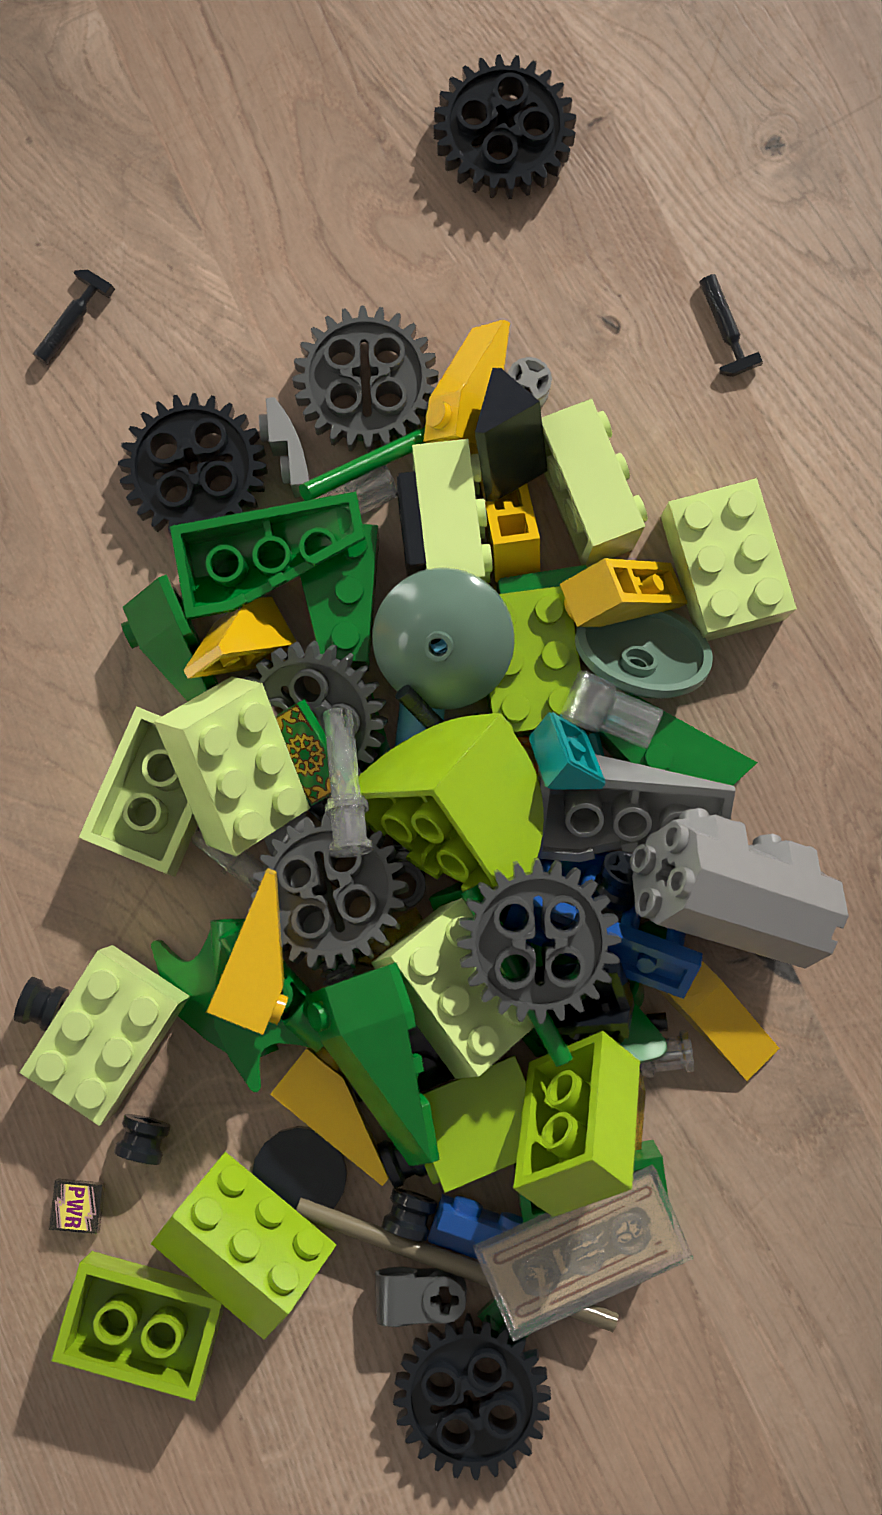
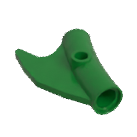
[151,919,279,1057]
[213,922,324,1092]

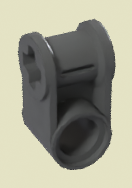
[375,1267,467,1327]

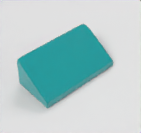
[529,712,606,790]

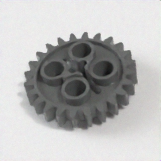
[292,306,439,453]
[245,641,388,776]
[251,813,409,972]
[457,858,621,1024]

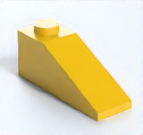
[423,319,510,454]
[479,474,540,582]
[560,558,688,627]
[184,597,296,679]
[207,868,289,1035]
[657,947,780,1081]
[270,1047,389,1186]

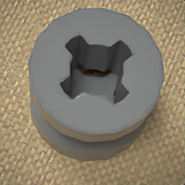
[508,357,552,408]

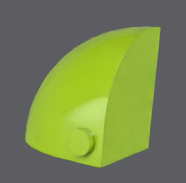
[342,713,544,891]

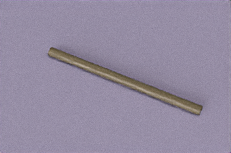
[296,1198,619,1332]

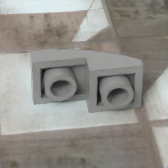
[259,397,310,498]

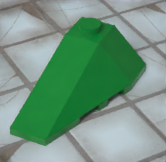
[170,491,365,620]
[121,575,219,702]
[306,962,440,1166]

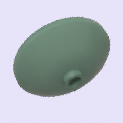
[372,568,515,709]
[575,610,713,699]

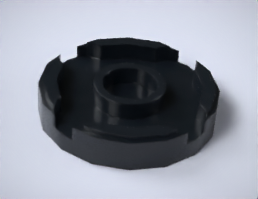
[252,1126,347,1223]

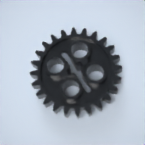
[433,54,576,199]
[118,393,268,538]
[393,1313,551,1480]

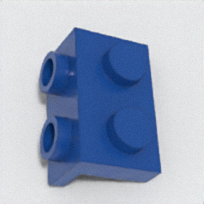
[428,1194,528,1263]

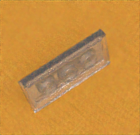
[473,1165,694,1341]

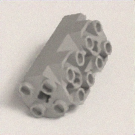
[630,808,849,969]

